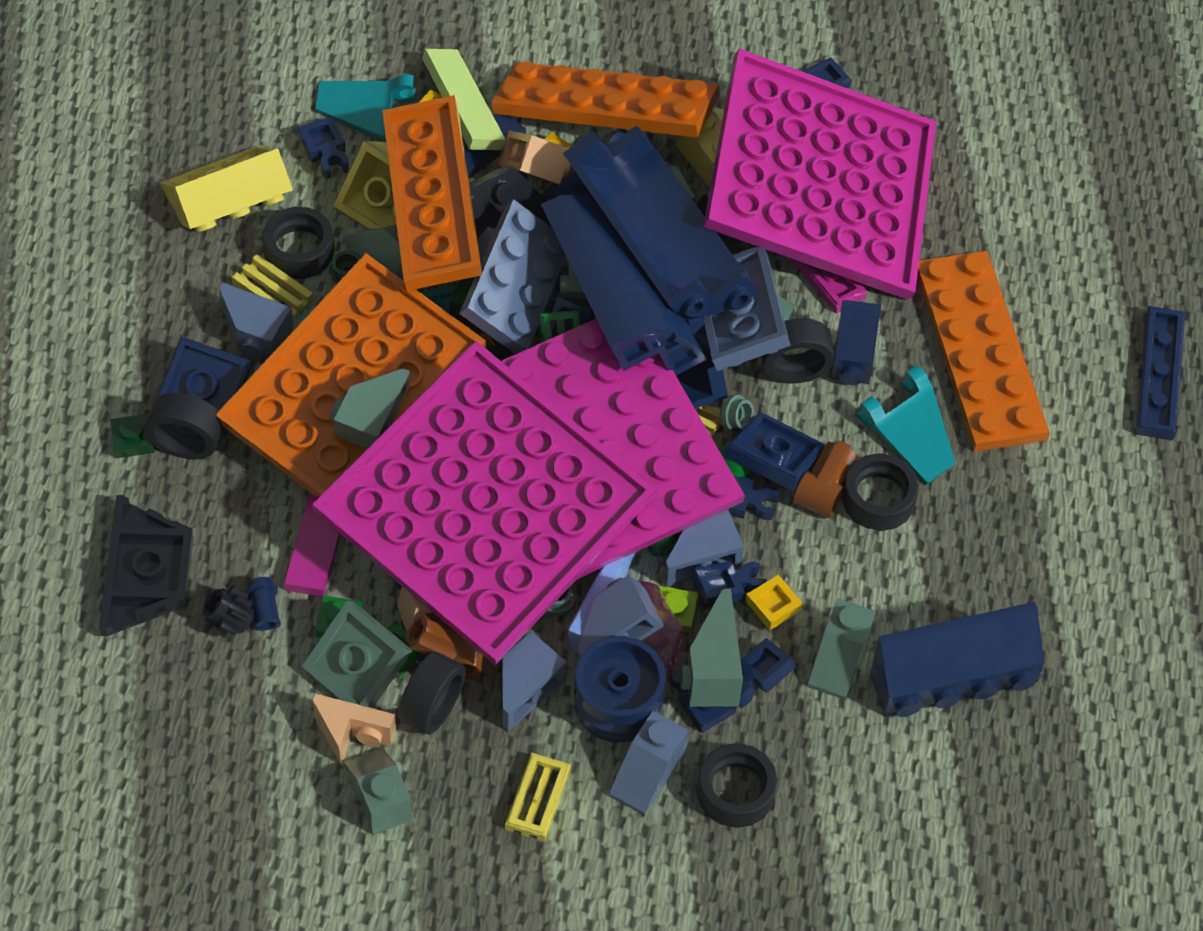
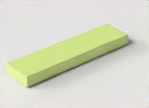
[422,49,506,150]

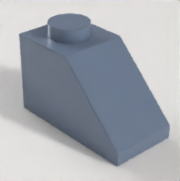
[219,283,293,360]
[664,509,744,587]
[577,574,664,656]
[502,631,567,732]
[609,711,689,816]

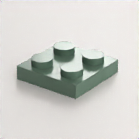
[301,601,413,708]

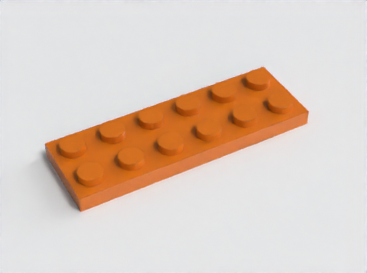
[491,61,720,138]
[382,95,482,291]
[917,251,1050,452]

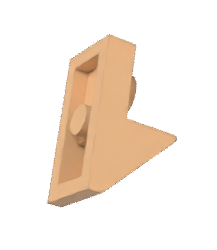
[313,693,396,764]

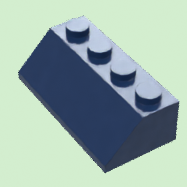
[870,602,1044,717]

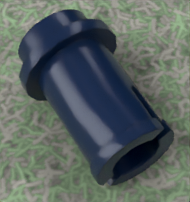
[246,577,281,631]

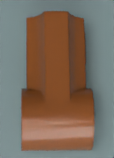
[793,440,858,519]
[405,613,483,680]

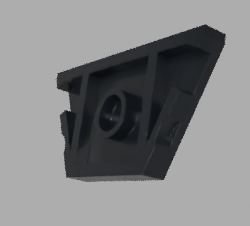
[469,165,551,239]
[99,495,194,637]

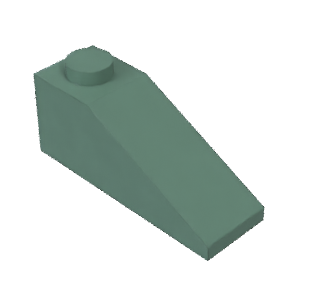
[680,589,743,707]

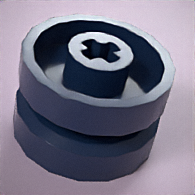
[574,636,666,743]

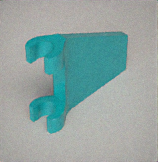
[315,74,417,142]
[856,365,955,485]

